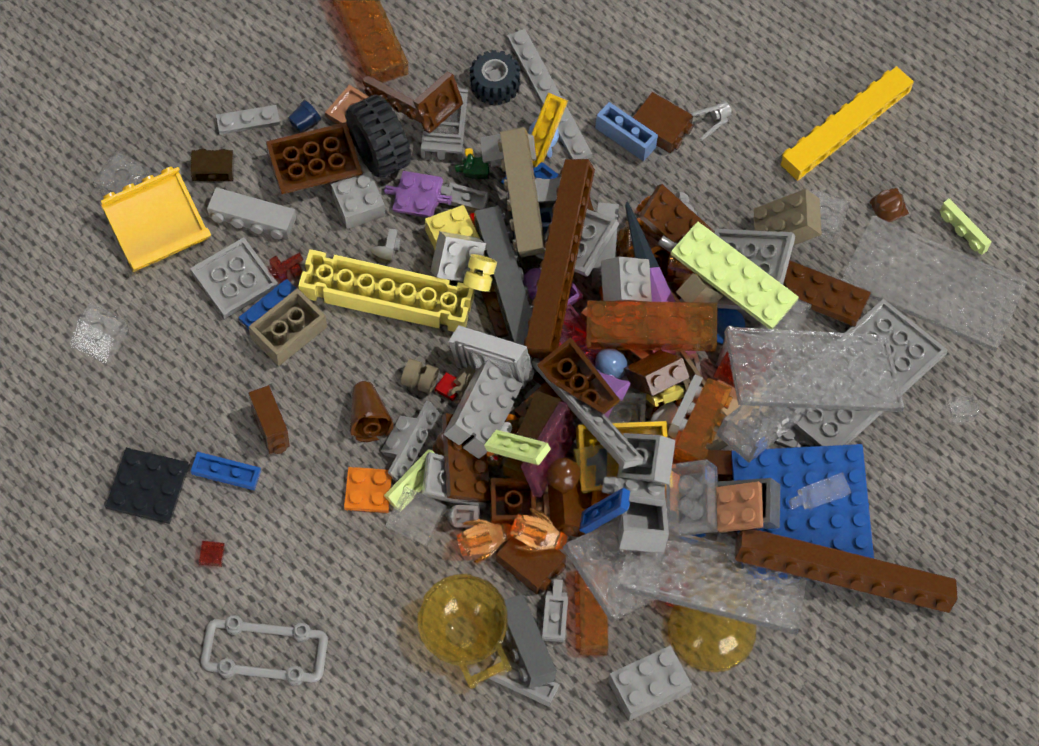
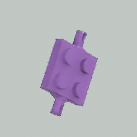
[384,171,452,218]

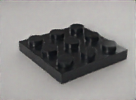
[105,447,190,524]

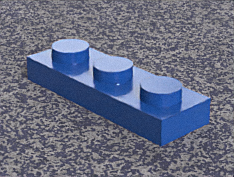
[239,279,297,329]
[191,452,261,491]
[579,488,630,534]

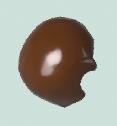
[546,457,580,493]

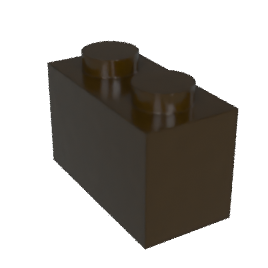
[190,149,234,181]

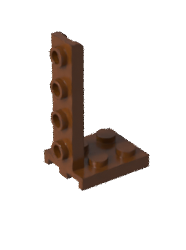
[362,71,464,134]

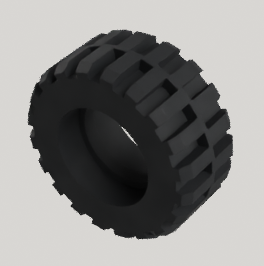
[345,95,411,178]

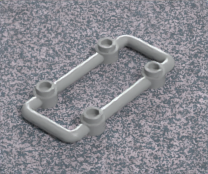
[201,615,328,686]

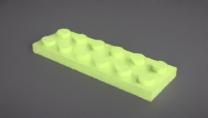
[671,222,799,331]

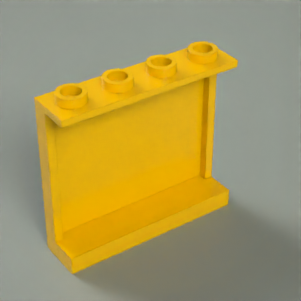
[100,167,211,272]

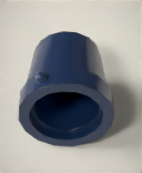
[288,100,322,133]

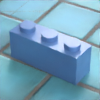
[595,102,658,161]

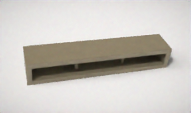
[498,127,545,257]

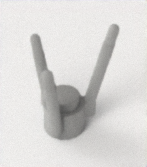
[690,101,732,141]

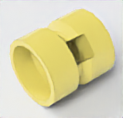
[463,254,497,291]

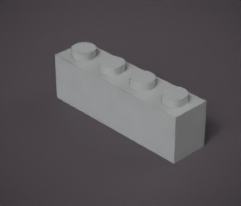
[207,187,296,240]

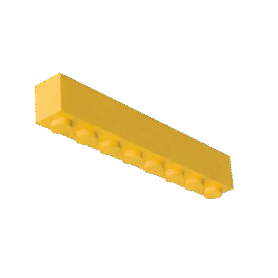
[781,66,914,181]

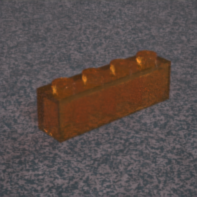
[673,378,733,468]
[574,563,608,656]

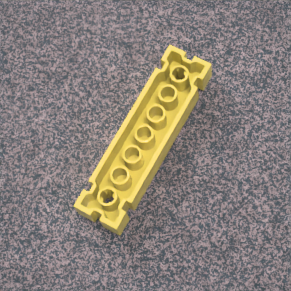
[298,249,474,332]

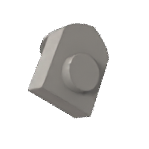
[369,228,401,261]
[447,504,480,528]

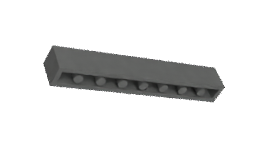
[474,206,534,364]

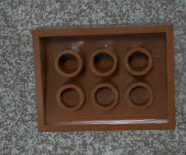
[266,122,362,194]

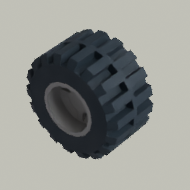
[470,50,520,105]

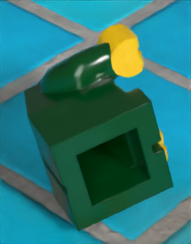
[455,148,489,180]

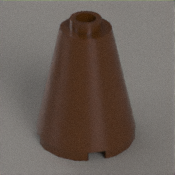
[350,381,393,442]

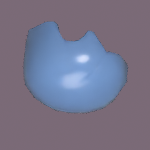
[595,348,627,379]

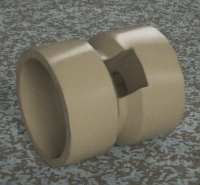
[401,358,439,394]

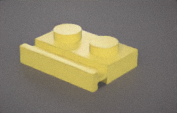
[641,384,685,407]

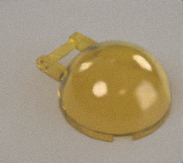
[668,562,757,672]
[417,574,512,689]

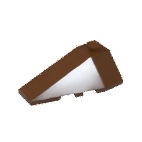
[537,337,621,414]

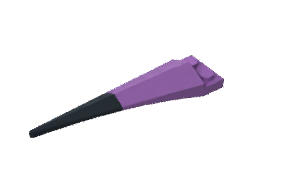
[625,202,696,355]

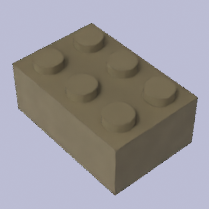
[754,189,822,245]
[249,288,327,366]

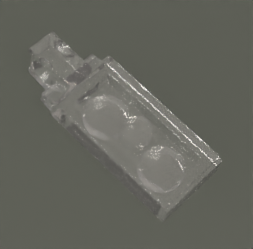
[788,472,852,510]

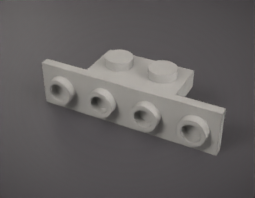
[381,401,440,482]

